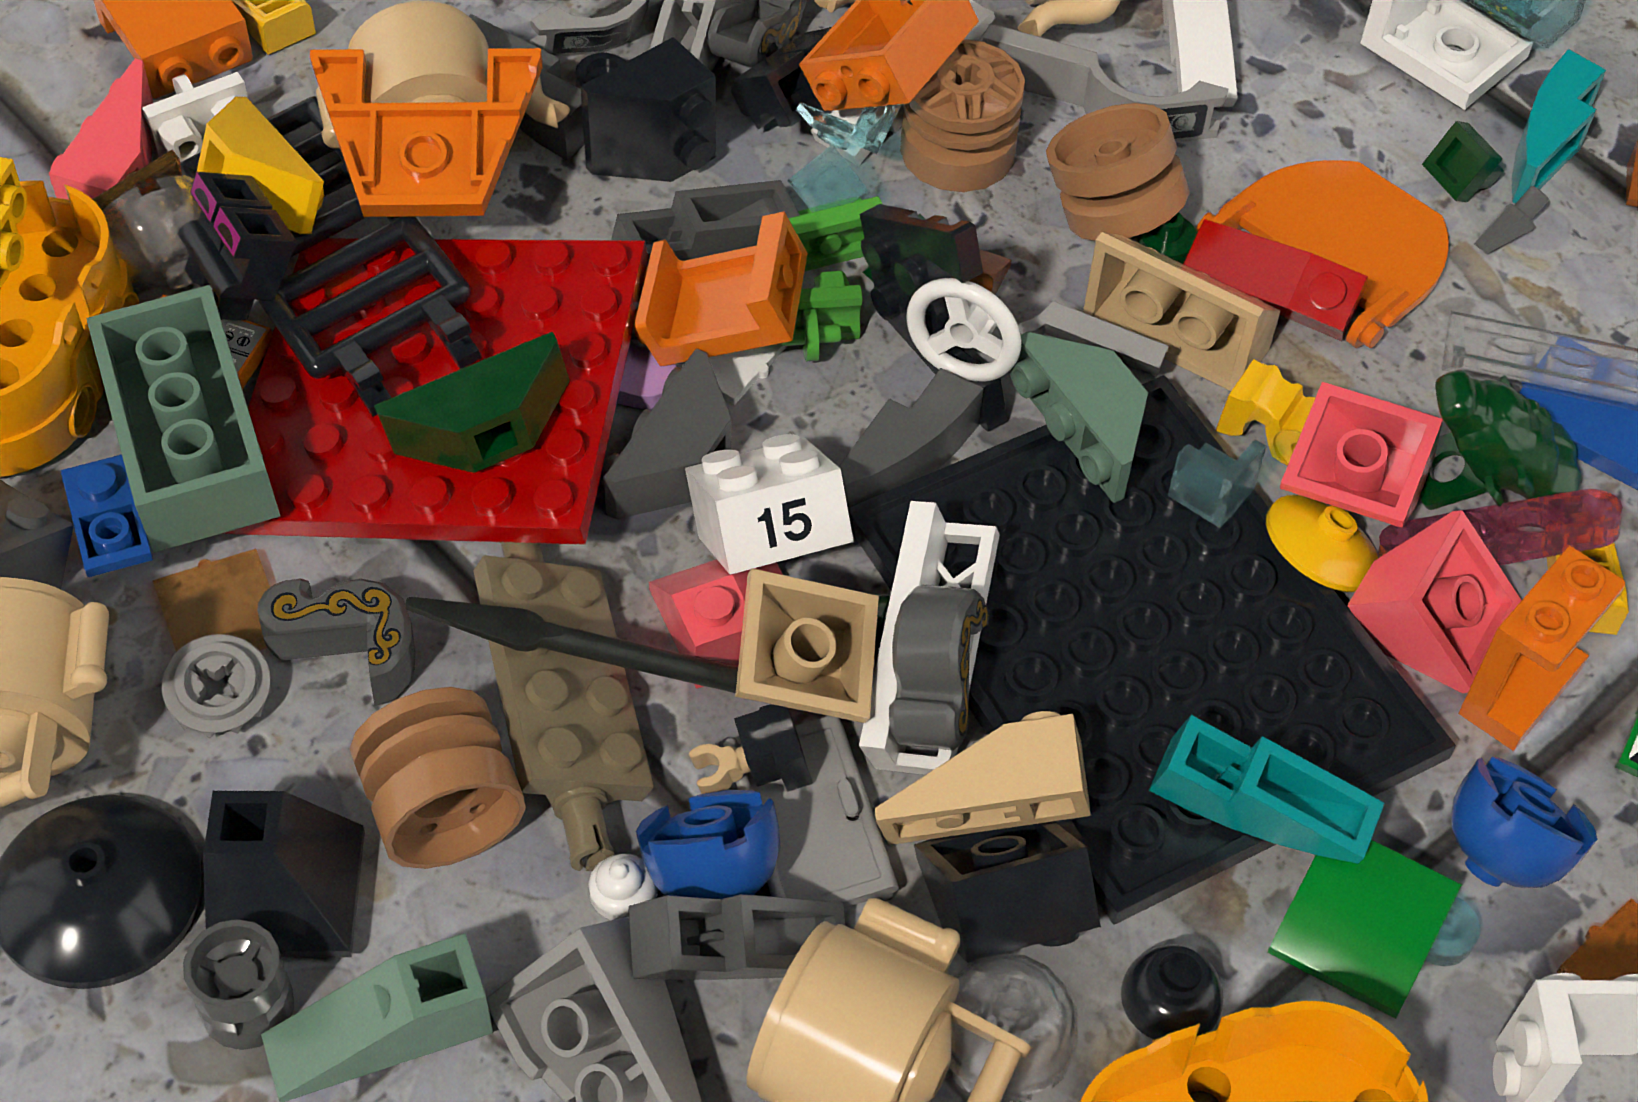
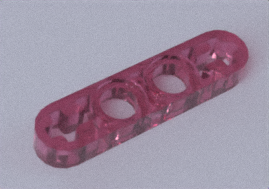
[1379,489,1623,566]

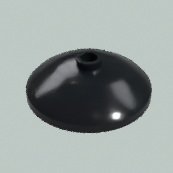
[0,795,204,989]

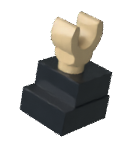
[689,704,813,794]

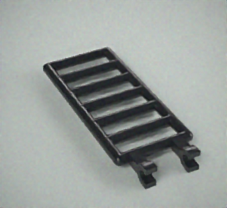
[172,96,482,417]

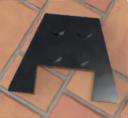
[860,204,1008,432]

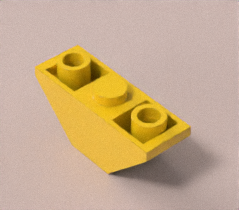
[197,97,324,234]

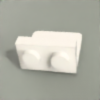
[1493,973,1638,1102]

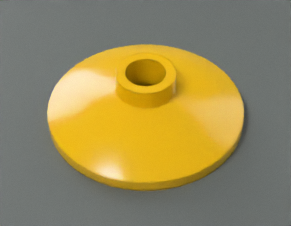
[1266,495,1379,592]

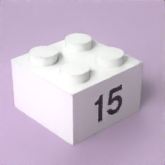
[685,434,854,575]

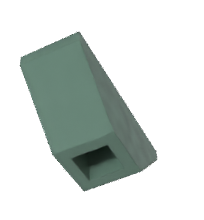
[1010,332,1148,503]

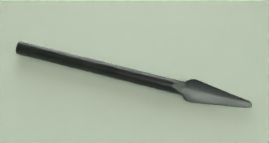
[405,597,862,723]

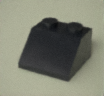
[580,37,716,182]
[914,821,1101,965]

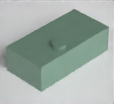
[86,285,280,553]

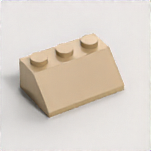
[1083,232,1281,391]

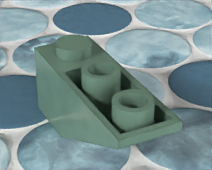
[261,933,493,1102]

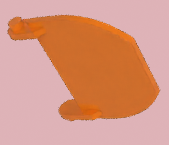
[1197,160,1449,348]

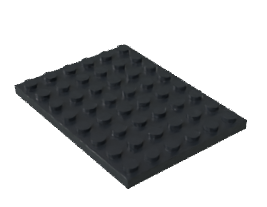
[848,375,1456,925]

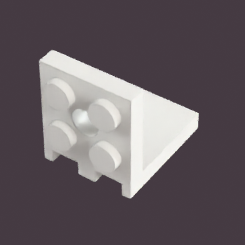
[1360,0,1534,110]

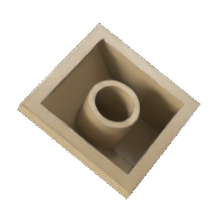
[735,568,879,723]

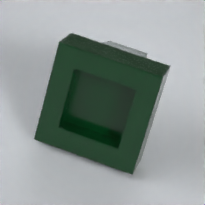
[1422,121,1504,202]

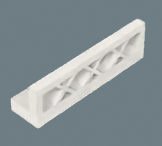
[859,501,1000,775]

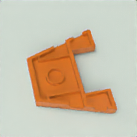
[310,48,542,217]

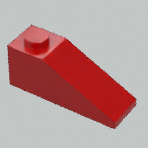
[1183,219,1368,341]

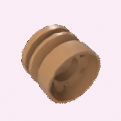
[900,39,1025,192]
[349,687,526,869]

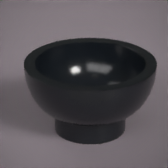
[1121,945,1224,1040]

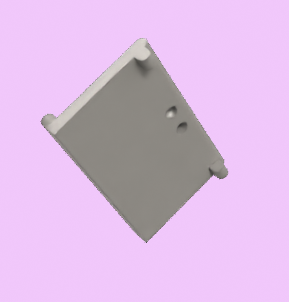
[723,716,899,908]

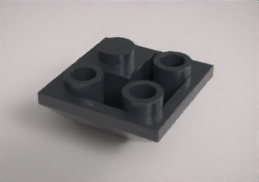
[203,791,365,957]

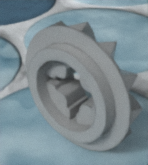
[162,634,272,738]

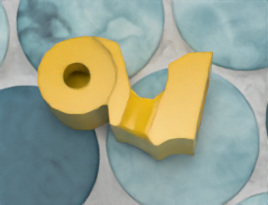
[1215,359,1316,466]

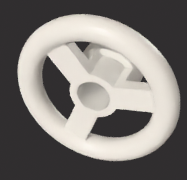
[906,278,1021,382]

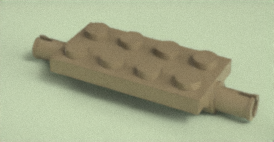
[473,542,654,871]

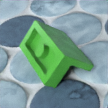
[788,196,883,271]

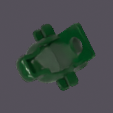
[1420,370,1582,513]

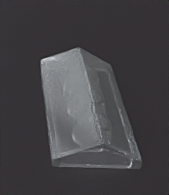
[1442,311,1638,411]

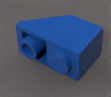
[60,454,153,578]

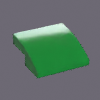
[1267,840,1462,1019]

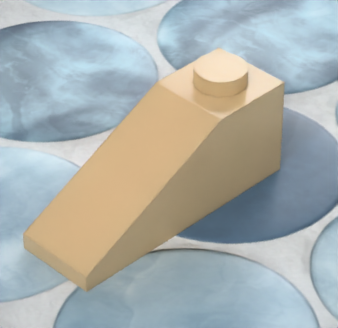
[875,711,1091,845]

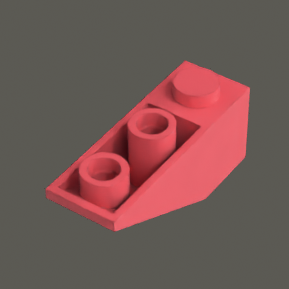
[49,58,153,232]

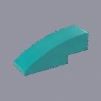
[1512,49,1606,204]
[1149,715,1385,864]

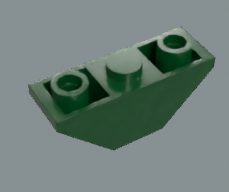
[374,331,570,473]

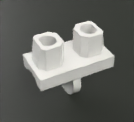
[142,72,248,163]

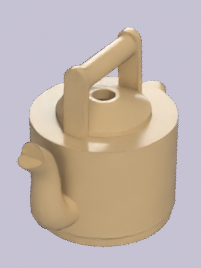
[316,1,570,149]
[0,577,109,808]
[747,898,1031,1102]

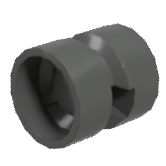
[183,919,294,1050]

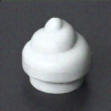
[588,853,658,920]

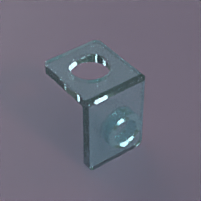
[796,102,902,154]

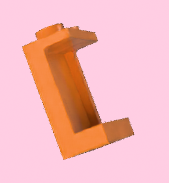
[93,0,253,99]
[633,211,808,367]
[1458,545,1625,751]

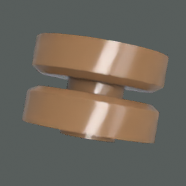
[1046,103,1190,241]

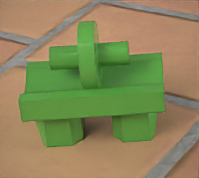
[781,271,863,362]

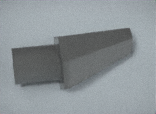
[1474,185,1549,254]

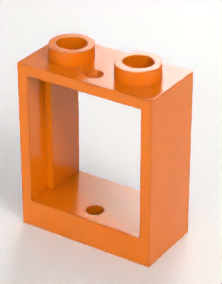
[799,0,979,111]

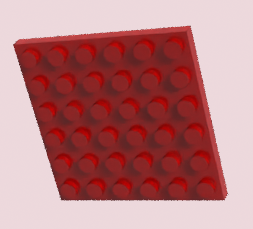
[221,238,649,545]

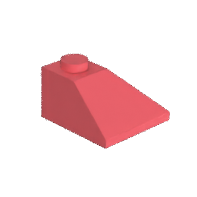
[1280,382,1443,528]
[1347,510,1522,693]
[649,559,783,689]

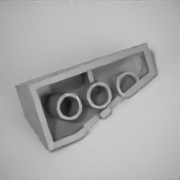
[486,917,702,1102]

